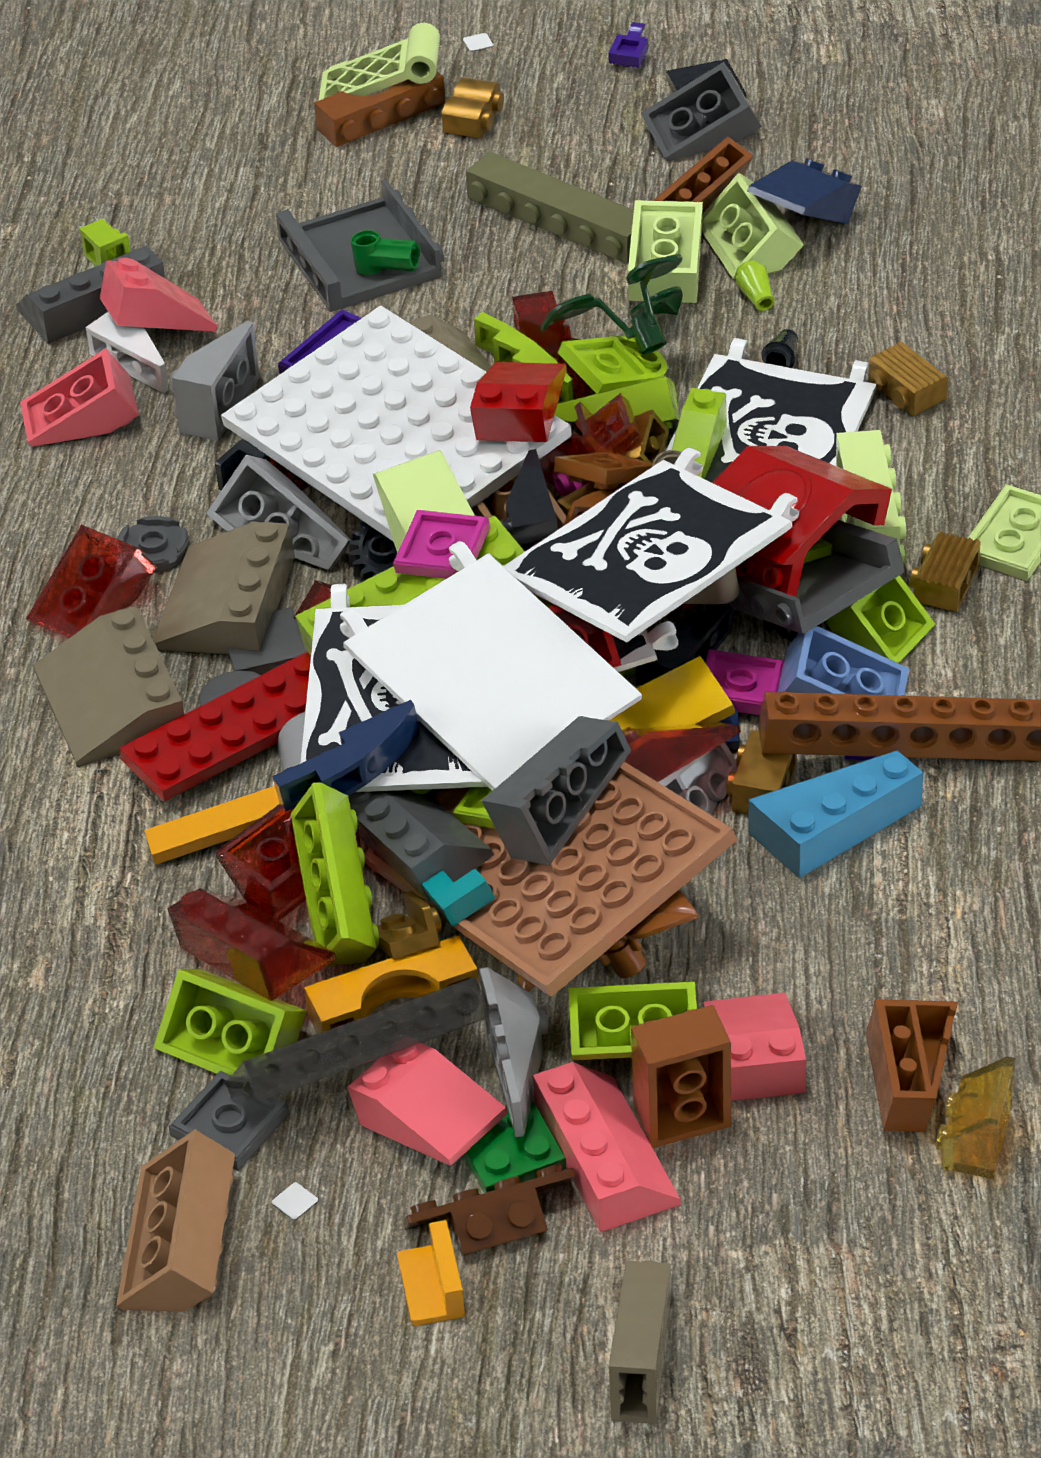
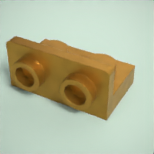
[377,891,442,959]

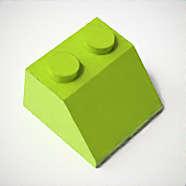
[825,575,935,663]

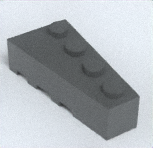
[481,716,631,865]

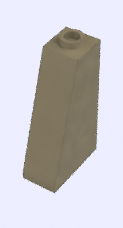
[609,1260,671,1424]

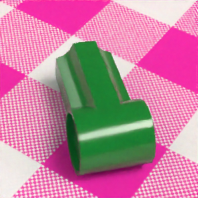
[350,230,421,275]

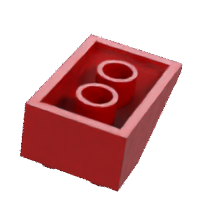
[470,362,567,442]

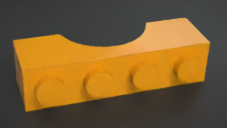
[304,935,480,1049]

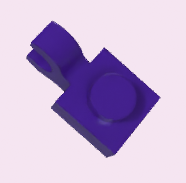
[608,22,648,68]

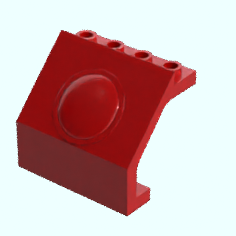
[712,446,892,597]

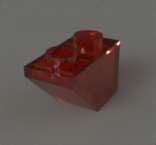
[512,291,572,360]

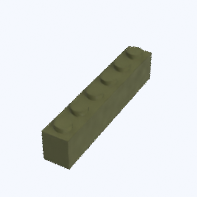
[466,151,634,264]

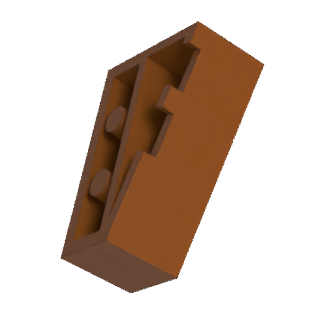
[866,999,958,1132]

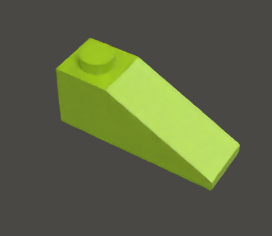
[672,388,727,479]

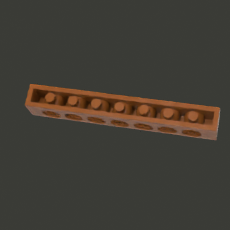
[758,692,1041,761]

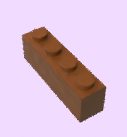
[653,136,753,214]

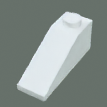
[86,312,169,393]

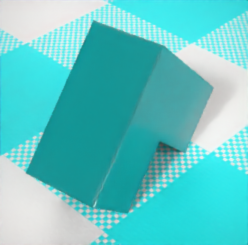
[422,869,495,927]

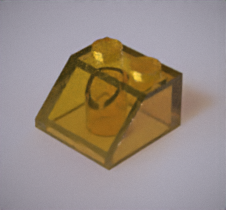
[936,1056,1015,1179]

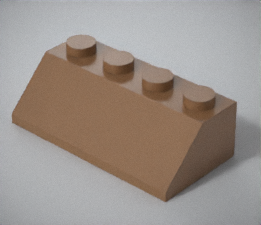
[116,1129,235,1312]

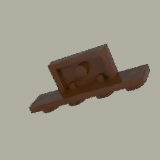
[403,1165,576,1257]

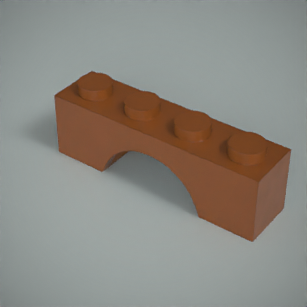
[314,69,446,147]

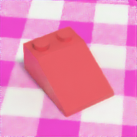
[100,258,217,332]
[20,348,139,447]
[703,992,806,1101]
[347,1036,508,1166]

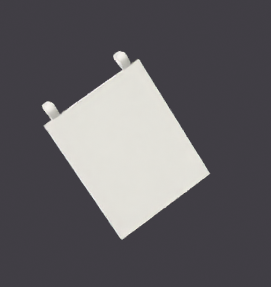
[340,541,642,791]

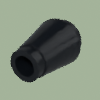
[761,329,798,368]

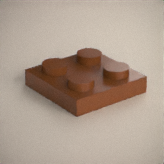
[554,452,653,490]

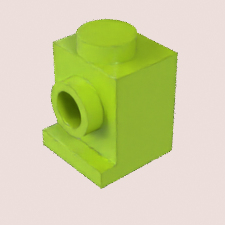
[80,218,131,266]

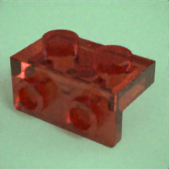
[574,393,640,454]

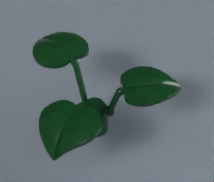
[541,254,683,355]

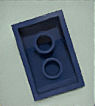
[747,158,862,224]

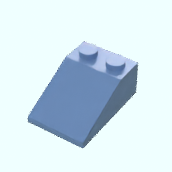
[778,626,909,696]

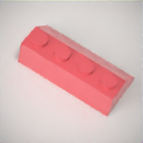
[533,1062,681,1232]

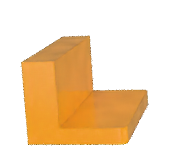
[397,1220,465,1326]

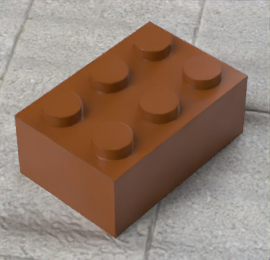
[631,1005,732,1148]

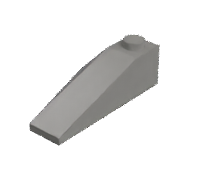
[479,967,549,1137]

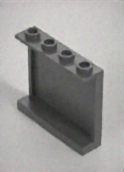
[276,179,444,312]
[728,520,905,634]

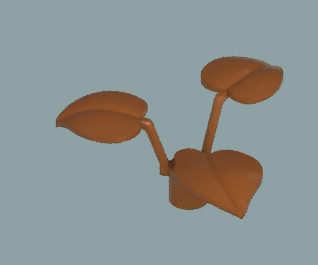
[517,890,699,992]

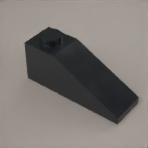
[501,449,557,552]
[636,603,732,686]

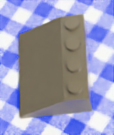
[153,522,295,654]
[33,606,184,767]

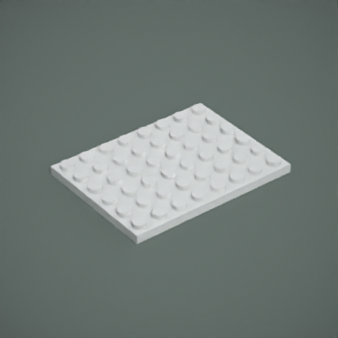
[221,306,572,542]

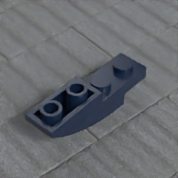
[272,700,420,812]

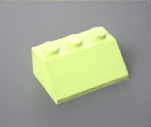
[701,173,804,280]

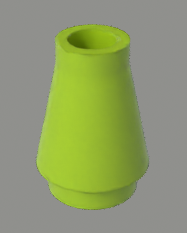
[735,260,775,311]

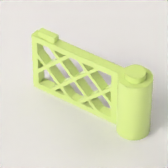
[318,23,440,101]

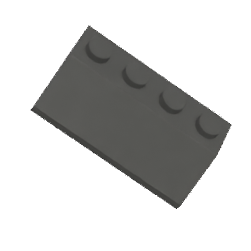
[16,246,165,344]
[348,790,494,902]

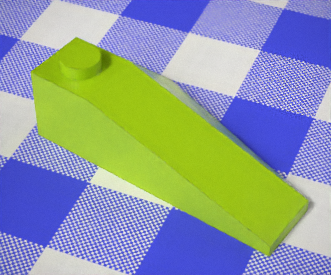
[555,377,680,430]

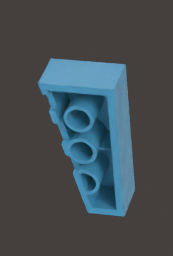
[748,751,923,878]

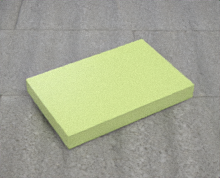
[968,484,1041,581]

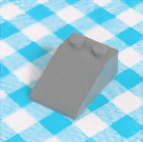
[170,321,260,441]

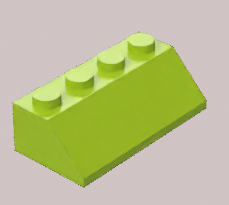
[291,783,379,966]

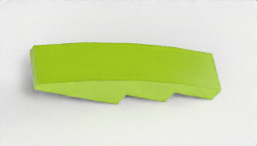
[474,312,573,403]

